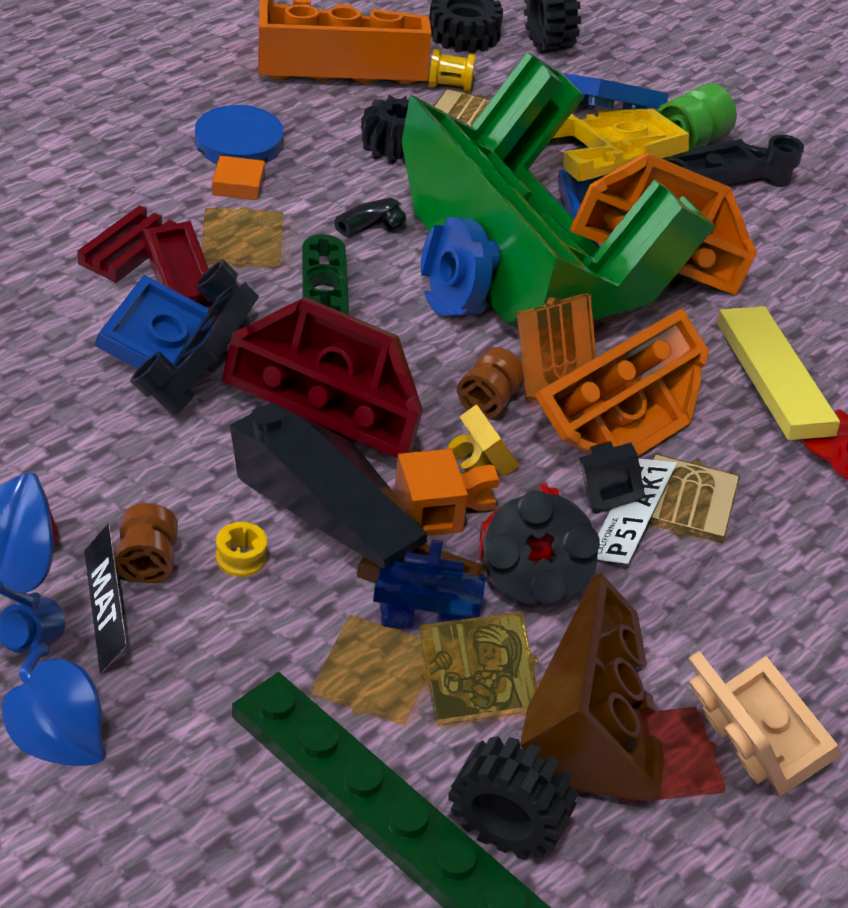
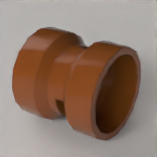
[457,347,525,418]
[115,503,178,583]

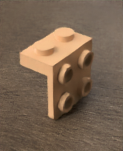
[688,651,842,796]

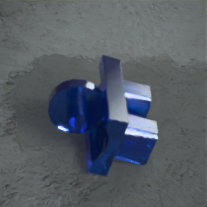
[373,539,487,640]

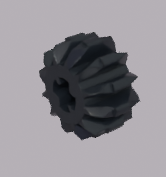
[361,95,409,164]

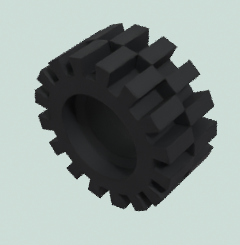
[429,0,503,53]
[524,0,581,51]
[448,736,578,859]

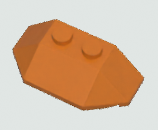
[570,152,757,296]
[534,307,709,456]

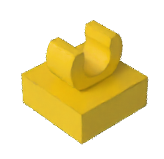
[448,404,520,476]

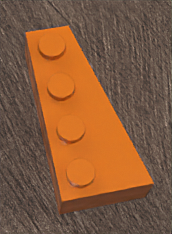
[258,0,432,85]

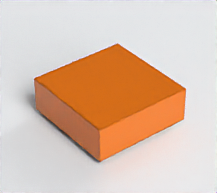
[212,156,265,200]

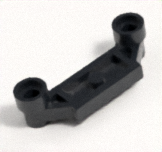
[662,134,804,187]
[130,259,259,415]

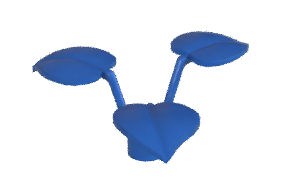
[0,472,106,766]

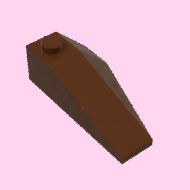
[520,573,664,802]

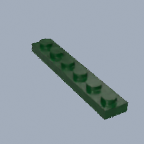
[232,671,551,908]

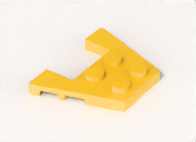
[553,109,689,182]

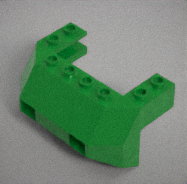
[402,52,716,330]

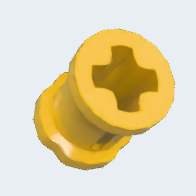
[429,49,476,93]

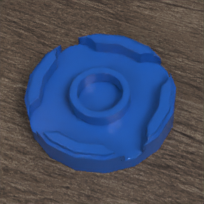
[195,105,283,164]

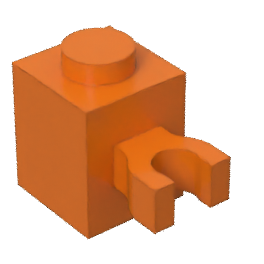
[394,448,499,536]

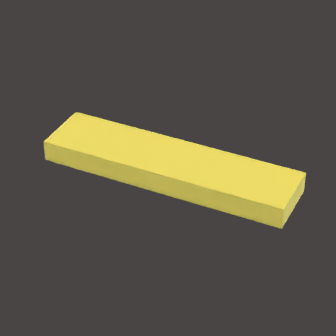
[717,306,840,440]

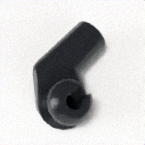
[334,197,406,238]

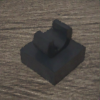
[579,441,646,513]

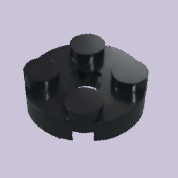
[483,490,600,608]

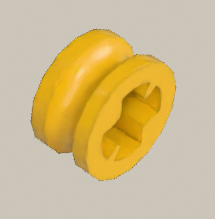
[216,522,267,577]

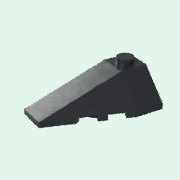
[230,402,427,569]

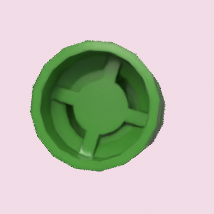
[657,83,737,149]

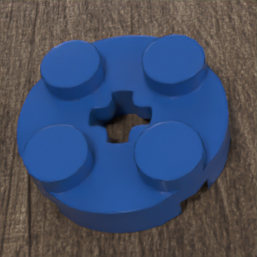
[421,217,500,317]

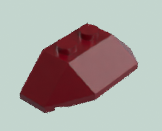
[221,297,423,458]

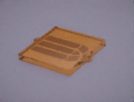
[517,293,596,401]

